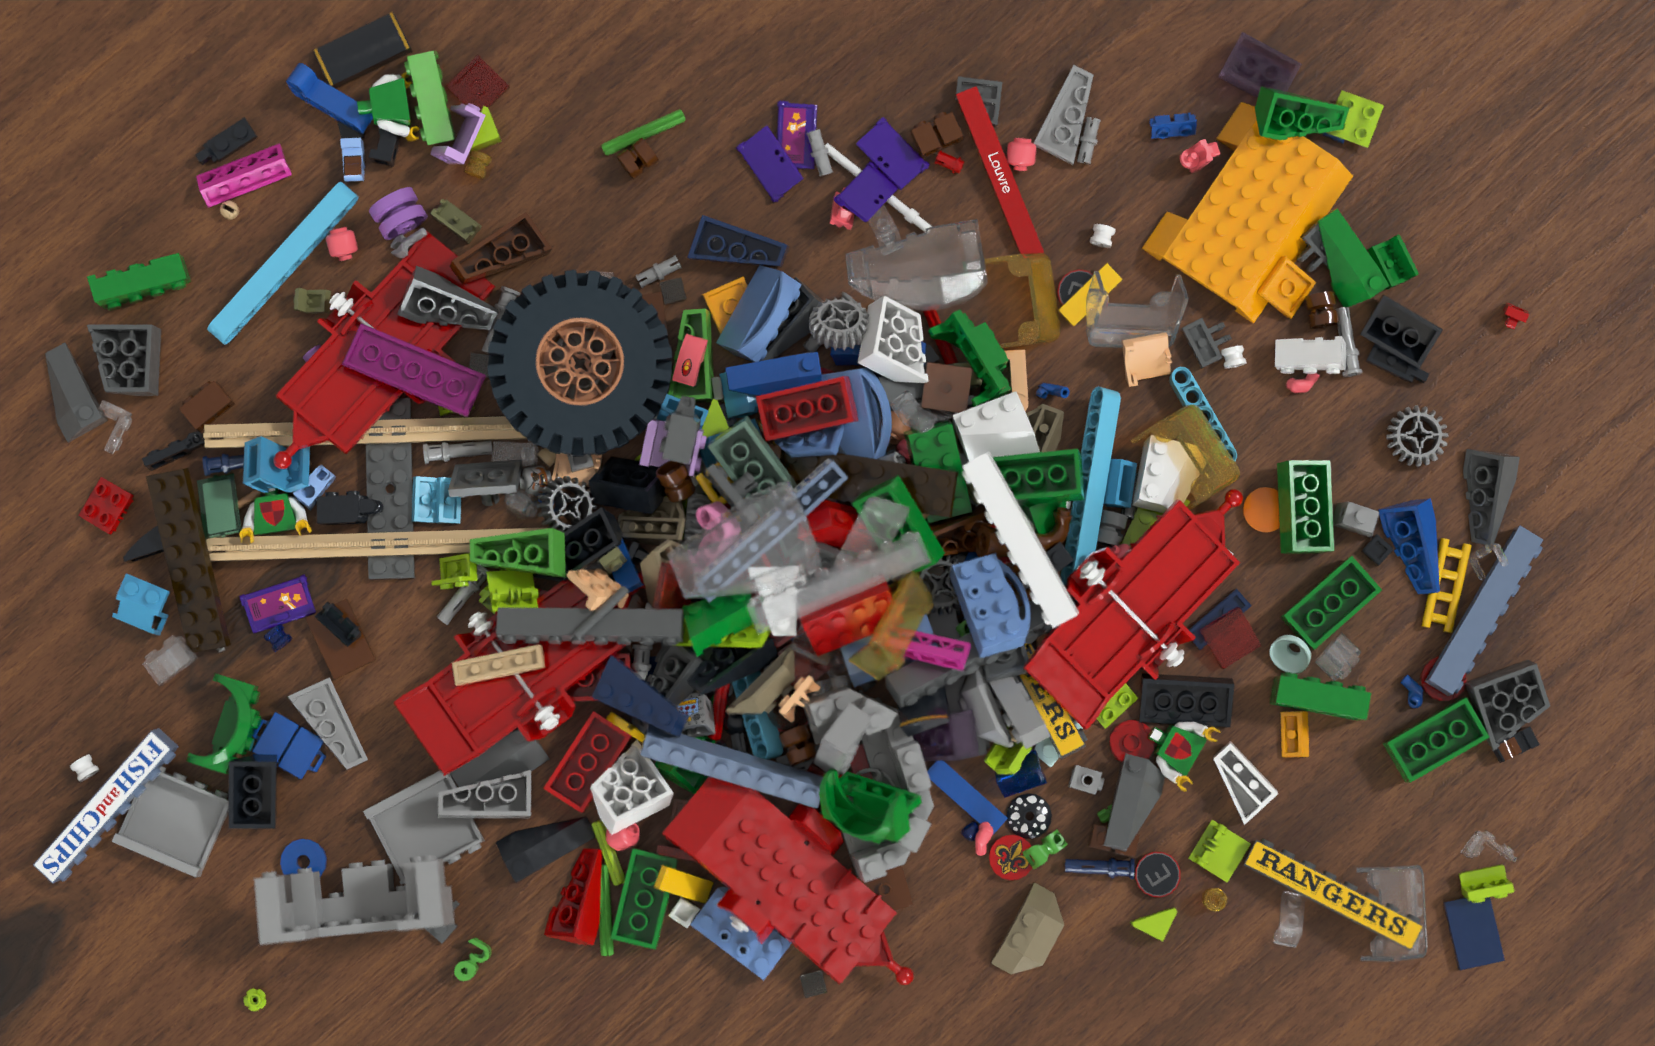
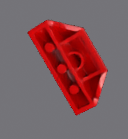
[797,500,880,556]

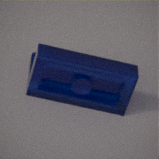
[995,750,1047,798]

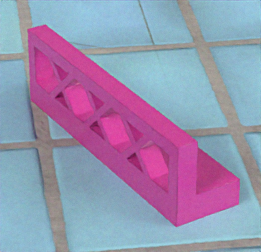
[196,143,292,208]
[872,626,971,671]

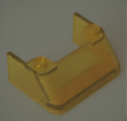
[982,253,1061,349]
[1131,404,1240,511]
[848,570,934,680]

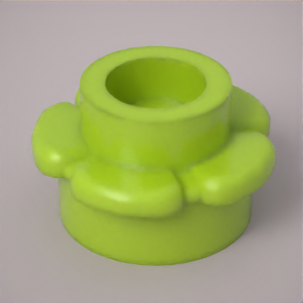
[244,988,266,1011]

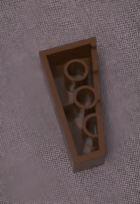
[449,212,552,285]

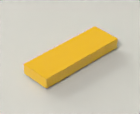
[1058,263,1123,326]
[654,865,714,904]

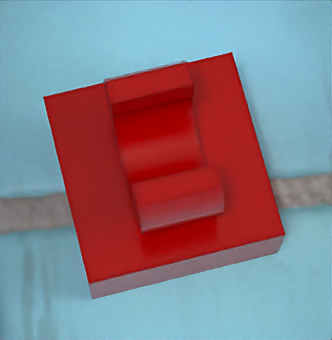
[1503,302,1529,329]

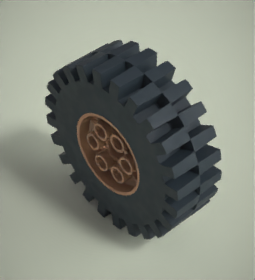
[488,270,672,457]

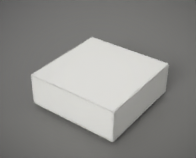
[668,896,700,928]

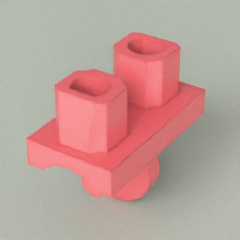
[1180,139,1220,174]
[830,187,855,230]

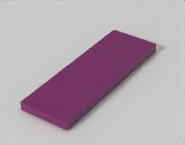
[342,323,486,417]

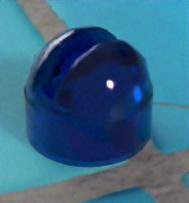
[960,821,979,841]

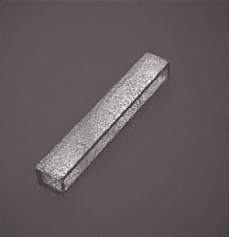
[747,532,931,634]

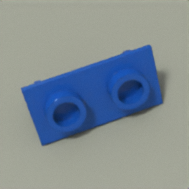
[1150,113,1197,139]

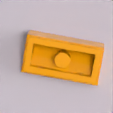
[1280,711,1309,757]

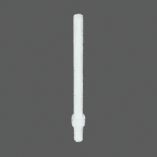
[825,143,932,233]

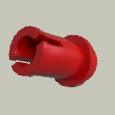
[935,150,965,174]

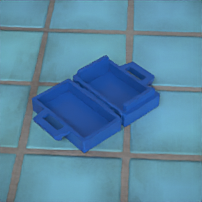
[252,712,326,779]

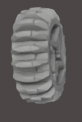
[809,297,869,351]
[1386,405,1448,467]

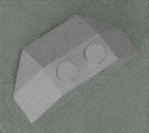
[958,667,1014,748]

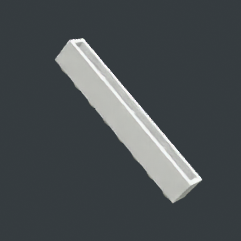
[962,452,1079,628]

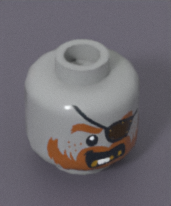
[519,466,552,497]

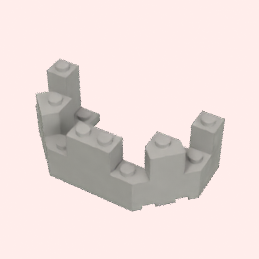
[801,686,934,882]
[254,855,454,944]

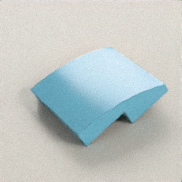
[411,476,461,524]

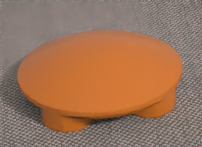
[1243,487,1280,532]

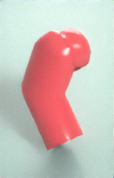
[1286,373,1320,393]
[975,822,993,856]

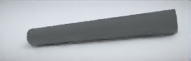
[573,585,629,640]

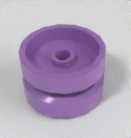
[369,187,428,240]

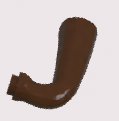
[975,507,1072,558]

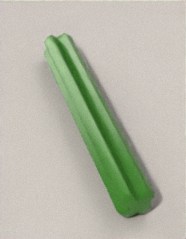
[601,110,685,156]
[599,865,614,956]

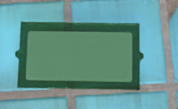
[197,473,241,539]

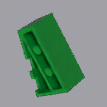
[683,586,759,657]

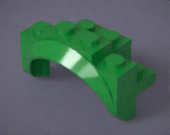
[928,309,1011,407]
[186,673,262,774]
[819,768,922,844]

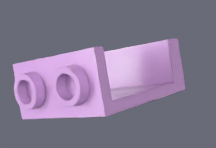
[430,103,486,164]
[639,419,707,476]

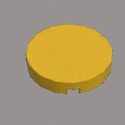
[606,712,645,743]

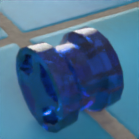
[263,624,293,652]

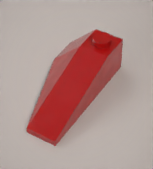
[544,848,602,946]

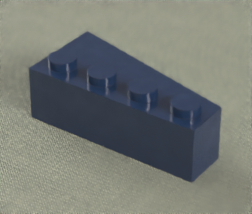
[687,215,789,267]
[592,655,689,737]

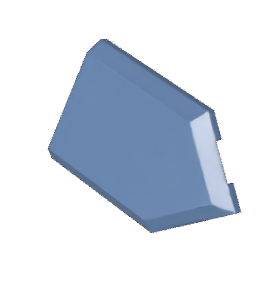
[774,425,844,457]

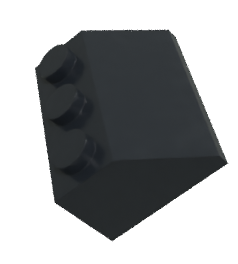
[1360,294,1443,368]
[589,456,665,514]
[562,507,623,582]
[229,755,277,829]

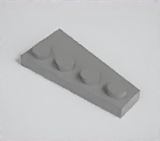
[1034,65,1093,165]
[287,678,368,770]

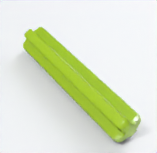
[591,820,625,886]

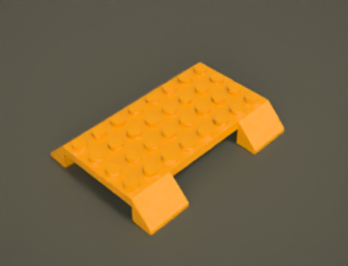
[1142,102,1353,324]

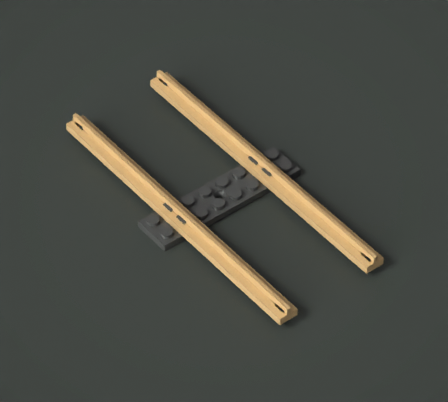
[203,398,548,580]

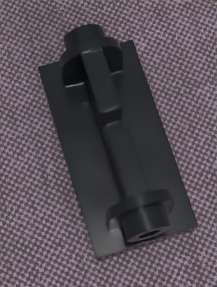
[314,602,362,647]

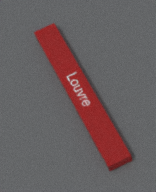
[955,86,1044,261]

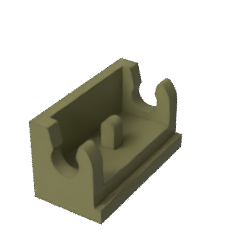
[430,199,482,244]

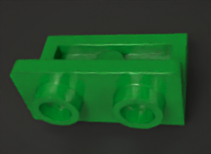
[1368,235,1419,290]

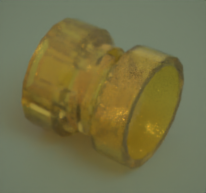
[463,150,492,179]
[1202,888,1227,911]

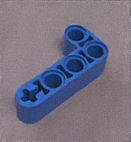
[286,63,373,134]

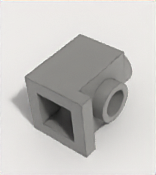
[1068,765,1105,795]

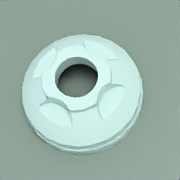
[1270,635,1311,674]

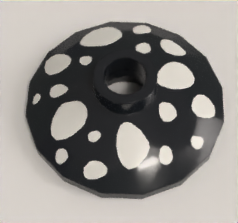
[1006,793,1052,839]

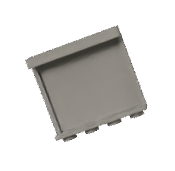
[112,766,229,877]
[363,771,485,884]

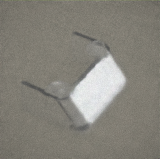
[1086,271,1189,348]
[1357,865,1427,961]

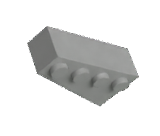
[981,666,1050,749]
[814,702,873,775]
[437,770,531,819]

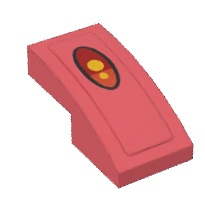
[672,334,708,387]

